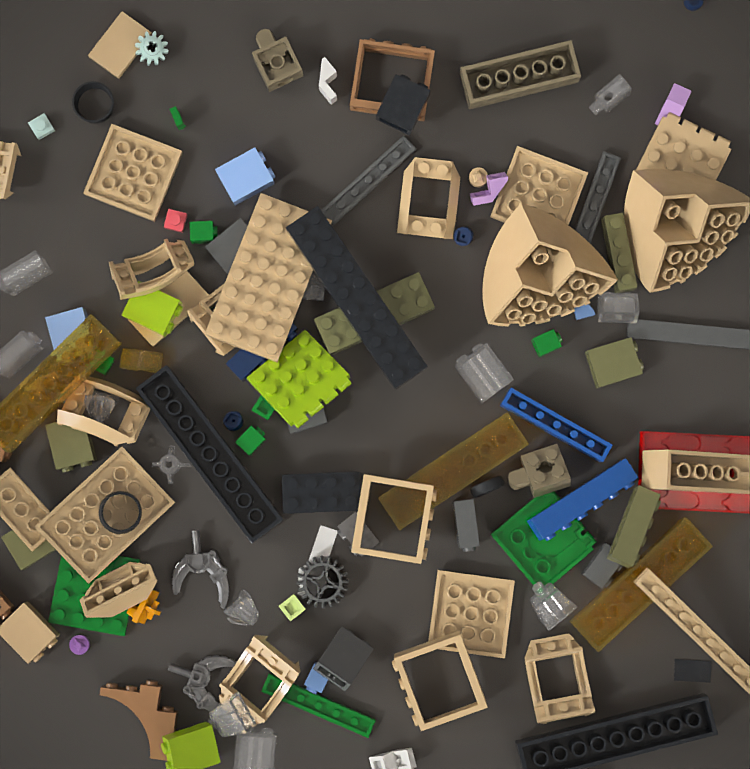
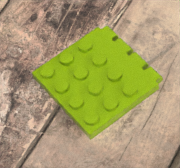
[247,330,352,428]

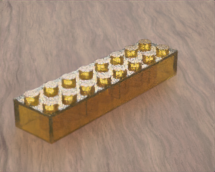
[0,314,122,453]
[378,412,529,531]
[569,517,713,652]

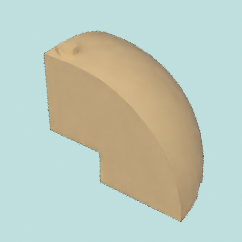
[624,169,750,293]
[483,203,618,327]

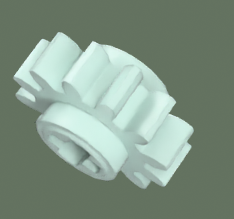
[135,31,169,66]

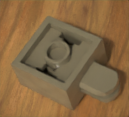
[252,29,303,92]
[508,444,571,498]

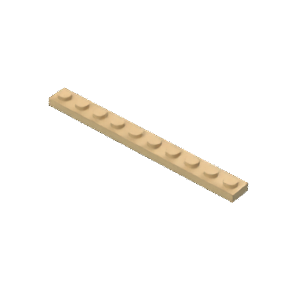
[634,568,750,694]

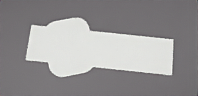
[297,525,337,598]

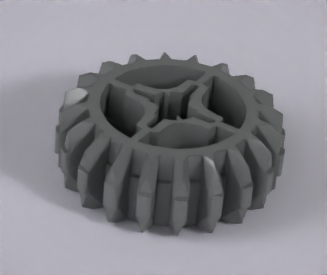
[296,556,349,608]

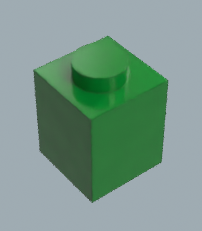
[190,221,218,244]
[531,329,563,358]
[235,426,266,456]

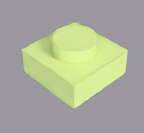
[279,594,306,621]

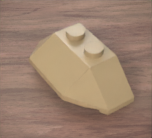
[80,562,157,618]

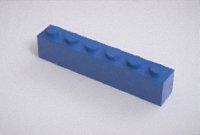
[500,388,612,462]
[527,458,638,541]

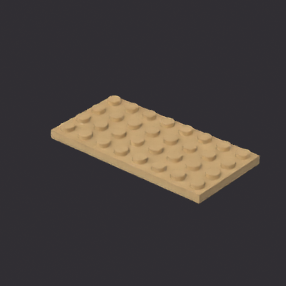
[205,193,332,362]

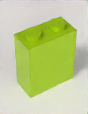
[122,281,183,337]
[161,722,221,769]

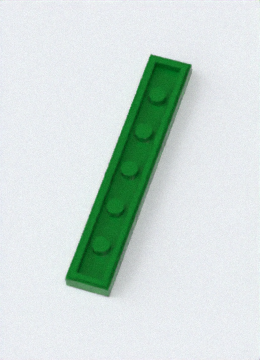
[261,673,376,738]

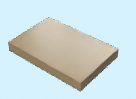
[88,11,152,79]

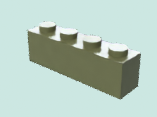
[601,213,637,294]
[607,485,661,568]

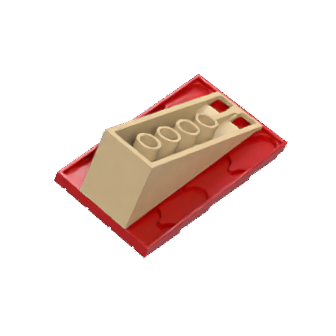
[638,431,750,513]

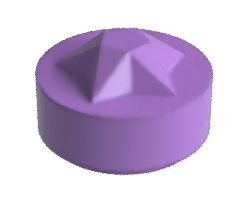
[69,634,90,655]

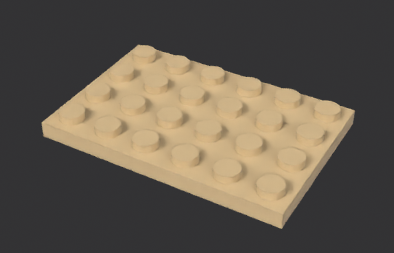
[35,447,175,584]

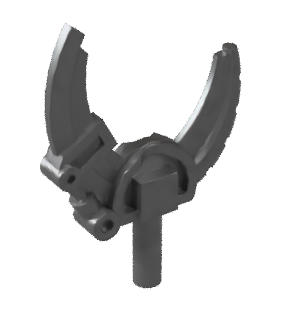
[172,530,229,609]
[168,655,237,716]

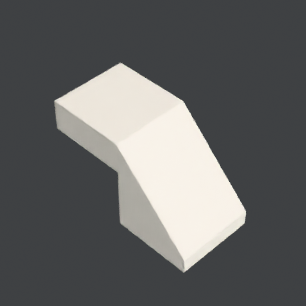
[319,57,337,105]
[369,748,417,769]

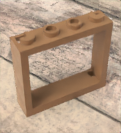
[350,38,435,121]

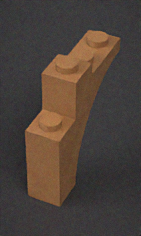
[100,680,178,761]

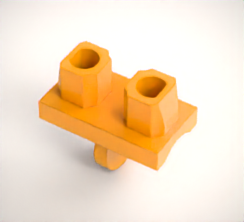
[127,590,161,624]

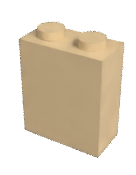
[0,601,60,664]

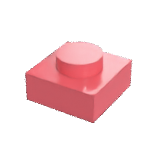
[164,209,188,233]

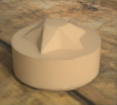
[469,168,488,188]

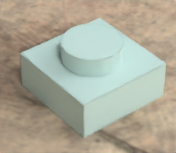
[28,113,55,140]

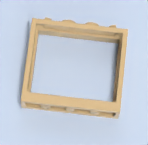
[351,474,437,564]
[392,630,488,731]

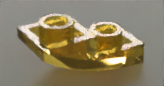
[120,348,163,373]

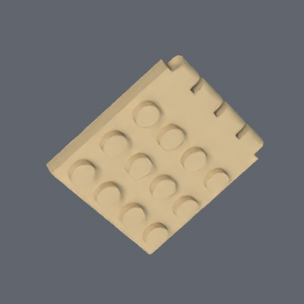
[636,112,731,180]

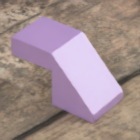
[655,83,691,125]
[470,172,508,206]

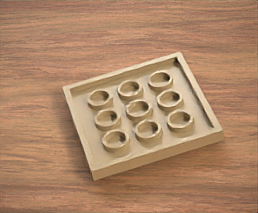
[83,124,183,222]
[490,146,588,225]
[428,570,515,658]

